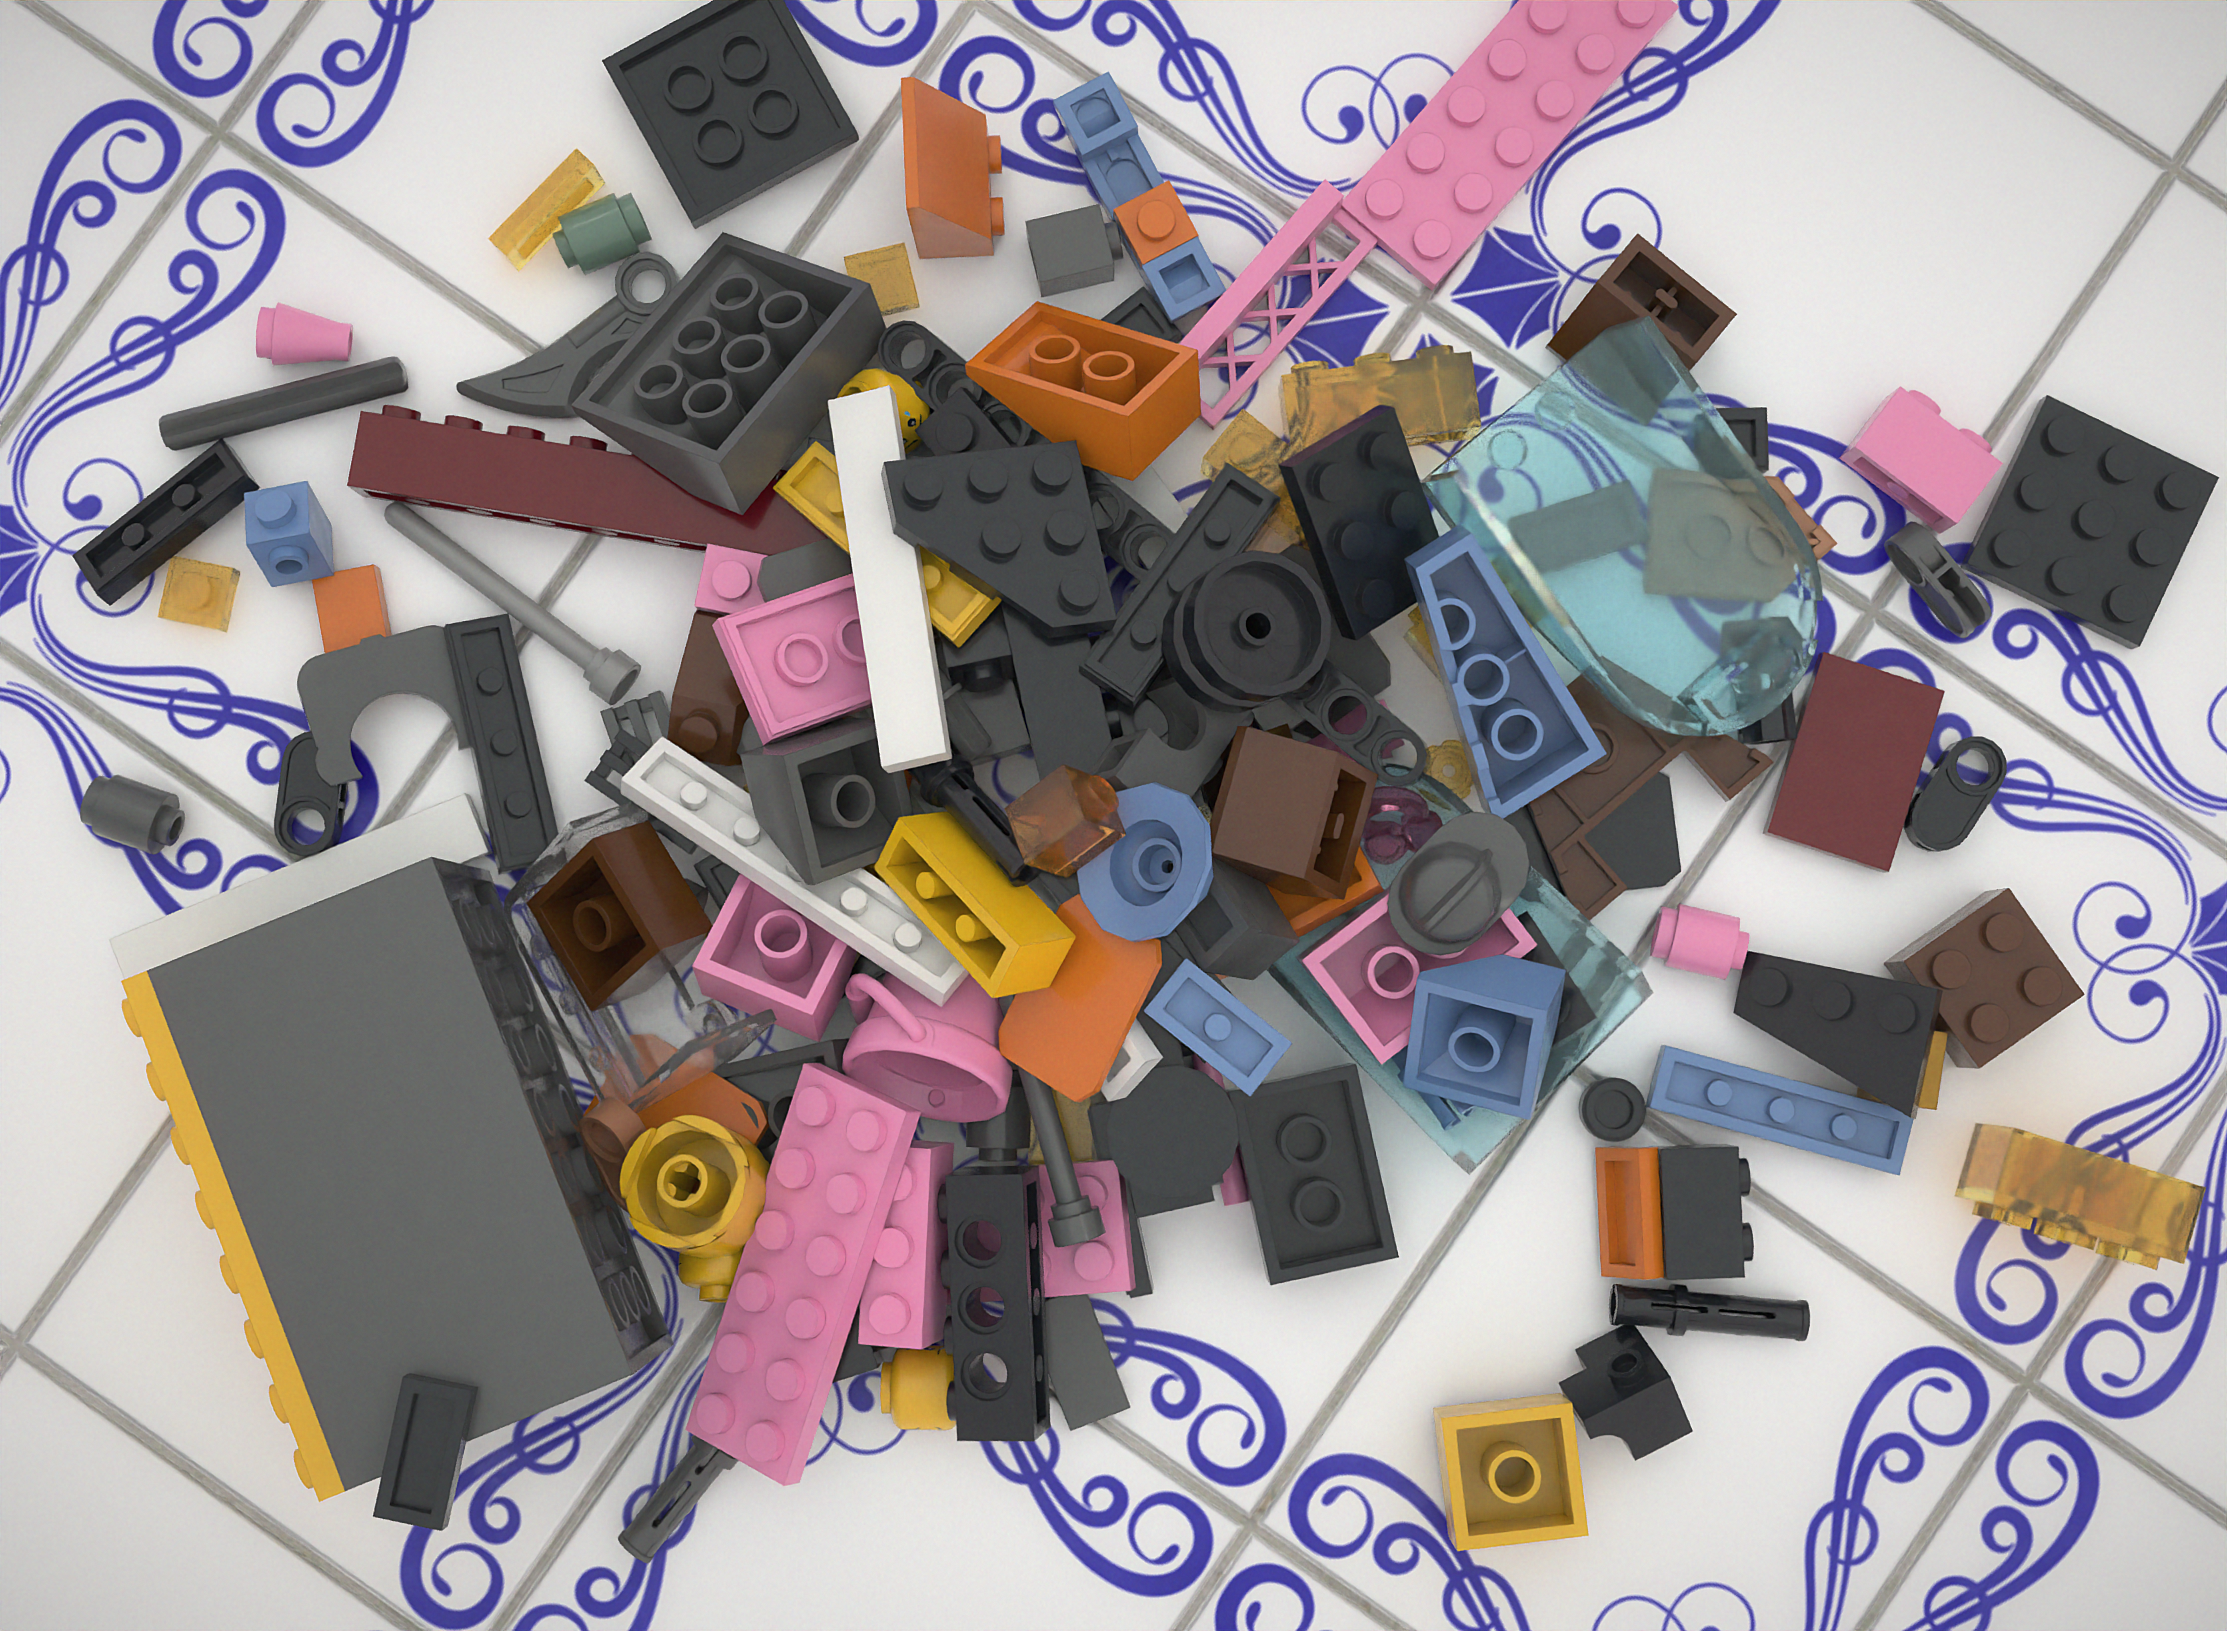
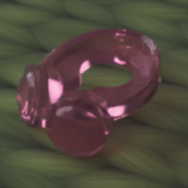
[1361,786,1443,865]

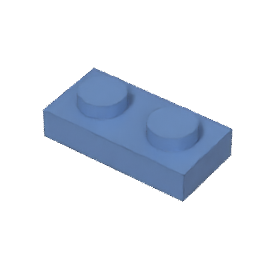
[1144,958,1292,1096]

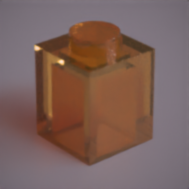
[1004,764,1126,878]

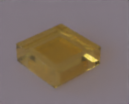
[844,242,920,317]

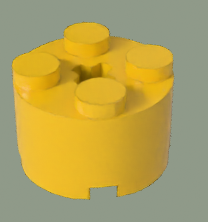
[619,1115,770,1258]

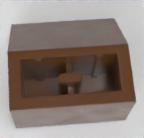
[1545,233,1737,427]
[1210,726,1378,900]

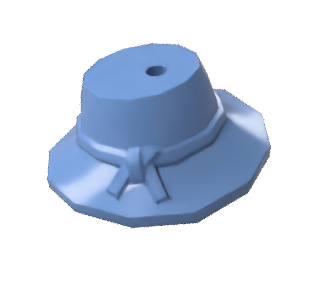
[1075,782,1214,943]

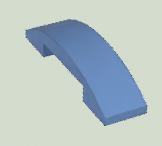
[1053,71,1226,324]

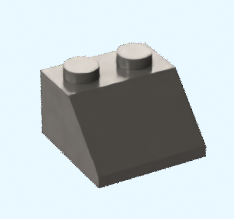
[740,718,914,885]

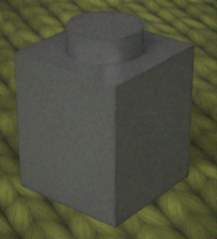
[1025,204,1123,298]

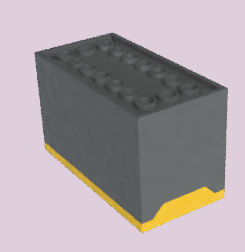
[121,857,674,1502]

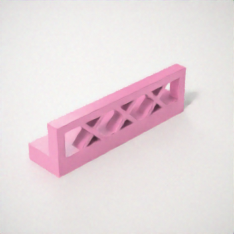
[1179,179,1379,430]

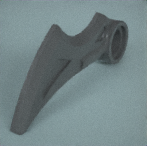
[456,252,681,418]

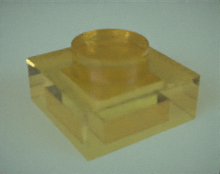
[158,556,241,633]

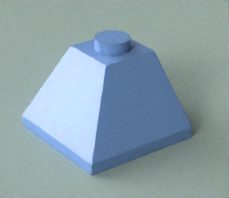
[1403,954,1566,1120]

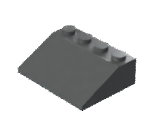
[571,232,887,515]

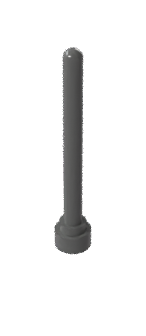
[998,994,1106,1247]

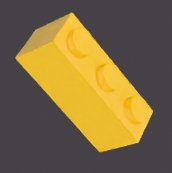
[874,811,1076,998]

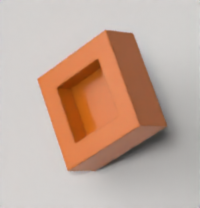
[1113,180,1199,267]

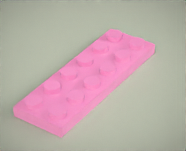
[1341,0,1679,291]
[685,1063,921,1486]

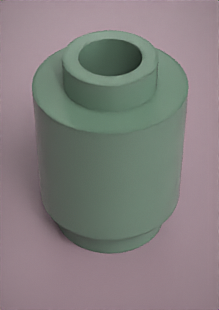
[552,192,652,275]

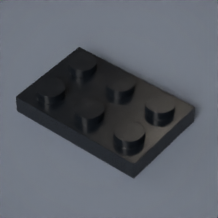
[1278,404,1440,640]

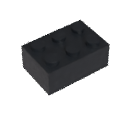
[1226,1063,1399,1285]

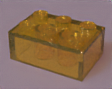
[1955,1123,2206,1270]

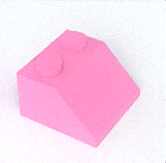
[692,873,857,1042]

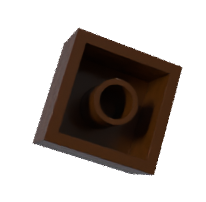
[526,820,713,1013]
[1884,888,2085,1069]

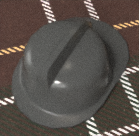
[1387,811,1530,956]

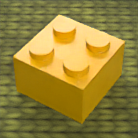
[1433,1393,1589,1551]

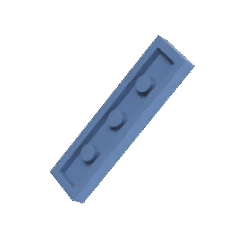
[1646,1045,1914,1176]

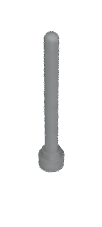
[384,502,641,705]

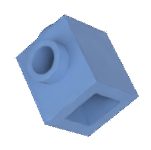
[244,481,334,587]

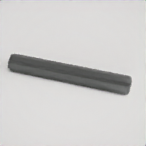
[159,356,409,451]

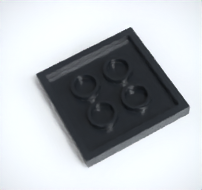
[602,0,859,229]
[1961,395,2219,649]

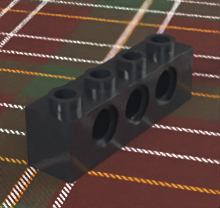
[938,1165,1051,1441]

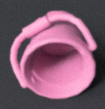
[842,971,1013,1123]

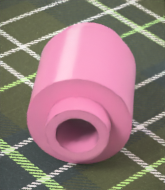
[1650,904,1750,980]

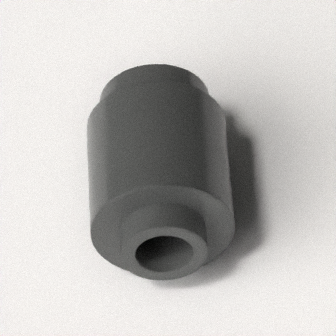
[80,775,185,855]
[966,1070,1031,1161]

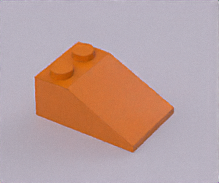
[901,77,1005,259]
[965,301,1201,481]

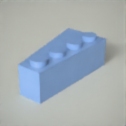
[1404,524,1607,819]

